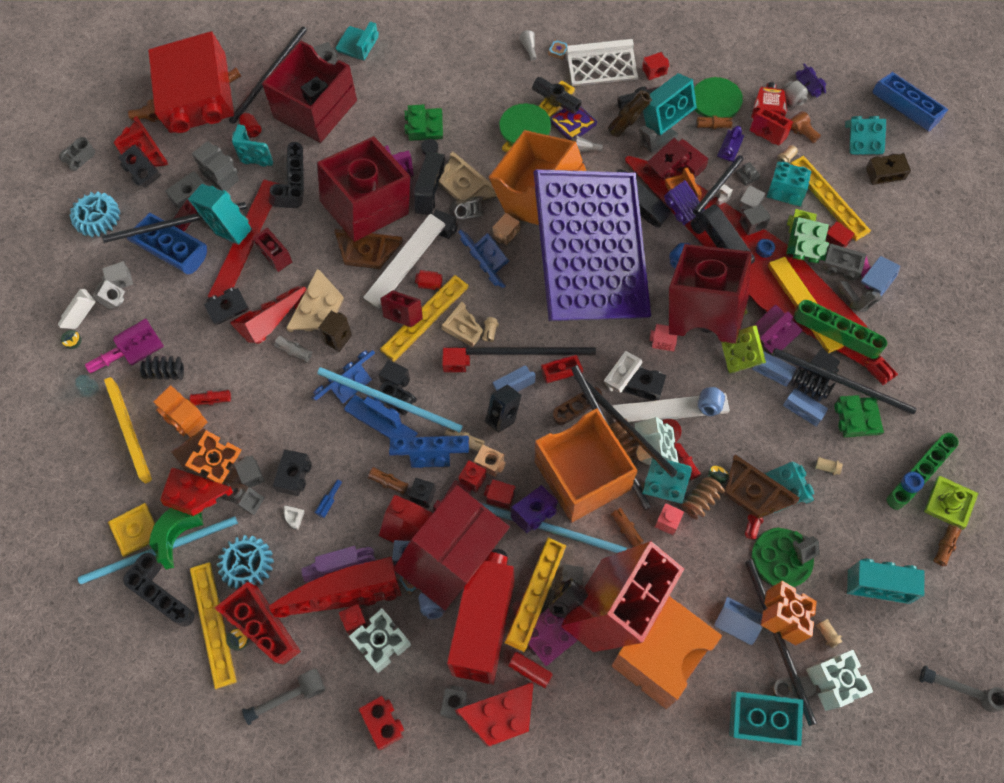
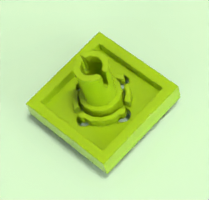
[721,326,766,373]
[924,476,978,530]

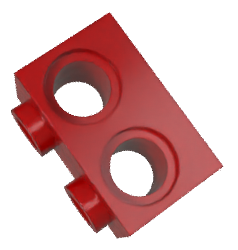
[359,696,405,751]

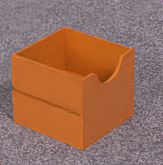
[488,130,586,225]
[534,408,638,523]
[612,596,722,709]

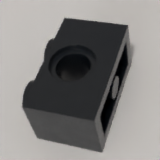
[204,287,249,326]
[622,366,666,401]
[485,384,522,433]
[273,449,312,496]

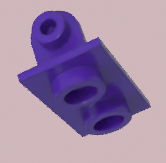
[795,63,827,98]
[717,126,745,162]

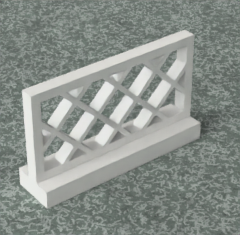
[566,39,638,87]

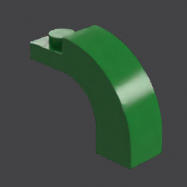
[149,508,203,570]

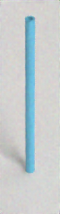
[317,367,463,433]
[479,502,627,553]
[78,516,238,584]

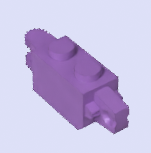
[302,546,375,582]

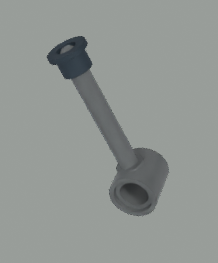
[919,665,1004,713]
[242,669,325,725]

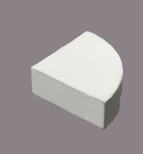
[284,506,305,530]

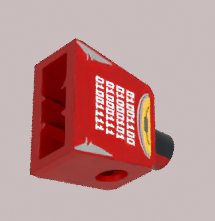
[751,82,787,118]

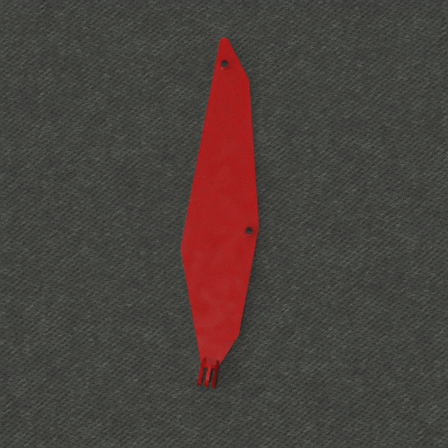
[625,156,898,386]

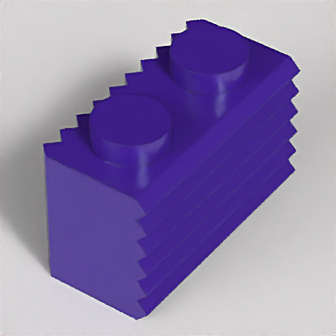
[664,180,705,225]

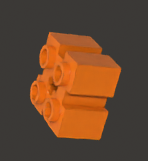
[153,385,208,438]
[185,430,241,484]
[761,581,817,646]

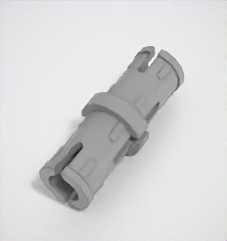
[274,336,312,362]

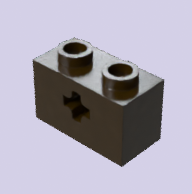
[866,153,911,185]
[318,310,352,352]

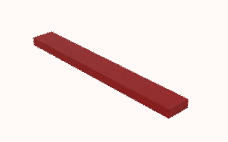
[208,180,279,304]

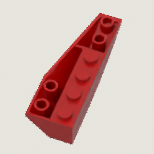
[269,557,401,618]

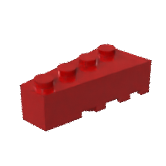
[214,582,301,665]

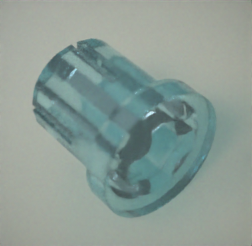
[75,375,99,397]

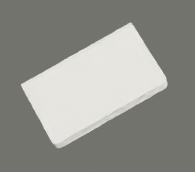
[58,289,96,329]
[604,351,643,393]

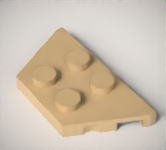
[439,152,497,201]
[287,269,344,332]

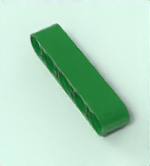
[793,300,887,359]
[887,433,959,509]

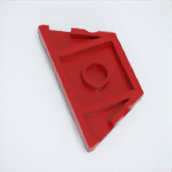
[113,116,168,167]
[160,467,233,516]
[455,682,534,747]

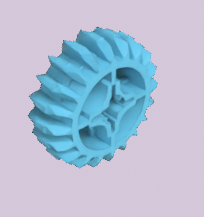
[69,191,120,237]
[217,535,274,590]

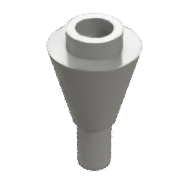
[519,30,537,61]
[571,135,603,152]

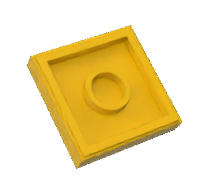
[108,503,155,557]

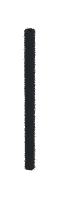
[693,155,744,216]

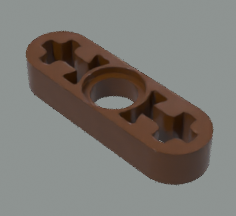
[553,387,602,425]

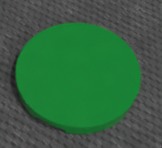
[694,77,743,118]
[500,103,551,146]
[752,527,814,588]

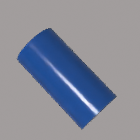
[872,72,948,132]
[127,213,207,274]

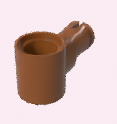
[128,99,160,122]
[790,111,821,144]

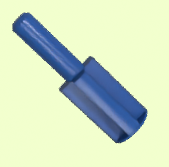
[314,480,342,518]

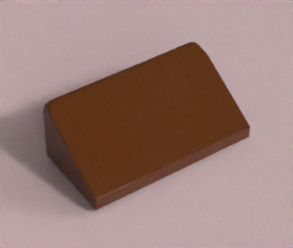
[171,429,206,470]

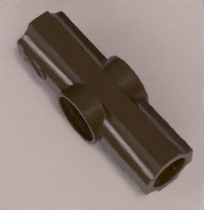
[608,90,652,137]

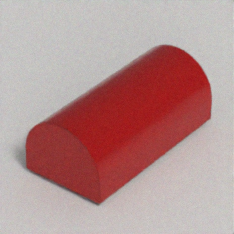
[541,354,583,384]
[508,652,553,689]

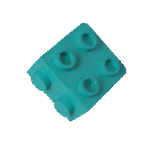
[336,21,379,61]
[845,116,886,155]
[232,124,273,167]
[766,162,811,207]
[643,458,692,504]
[764,461,815,513]

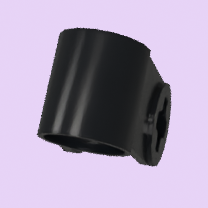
[380,382,417,416]
[549,578,589,618]

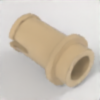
[777,145,798,163]
[482,317,499,342]
[815,457,843,476]
[817,619,842,648]

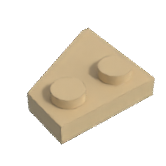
[442,302,483,347]

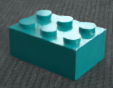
[643,73,697,136]
[188,184,252,244]
[847,558,925,604]
[729,691,803,746]

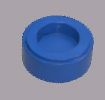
[756,239,775,258]
[901,472,924,493]

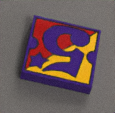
[550,106,597,140]

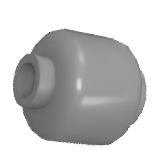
[783,81,808,107]

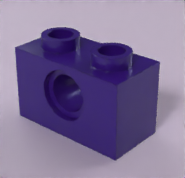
[510,485,558,534]

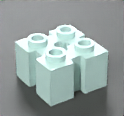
[634,417,678,465]
[349,609,411,673]
[806,650,873,711]

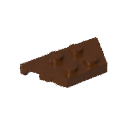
[334,229,403,269]
[725,454,799,519]

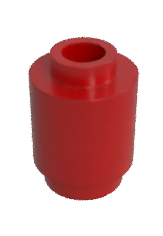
[239,113,262,138]
[415,270,443,290]

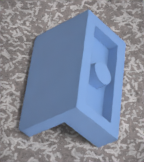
[861,256,900,296]
[752,351,796,387]
[493,365,535,392]
[783,388,828,427]
[714,597,763,645]

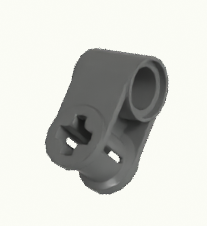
[59,137,95,171]
[449,196,485,220]

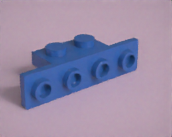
[458,230,510,288]
[311,350,375,403]
[344,394,418,439]
[389,435,469,468]

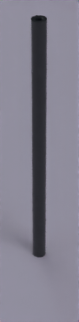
[229,26,307,124]
[102,202,247,243]
[446,347,596,355]
[772,348,917,415]
[571,365,651,511]
[574,376,677,477]
[745,560,817,726]

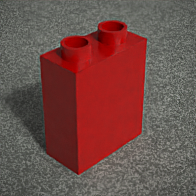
[148,31,234,133]
[561,541,684,652]
[447,552,514,685]

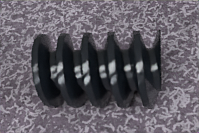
[140,356,184,380]
[791,367,836,402]

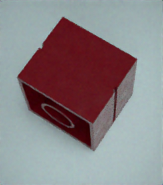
[262,40,357,143]
[317,136,410,242]
[669,244,752,344]
[393,485,510,611]

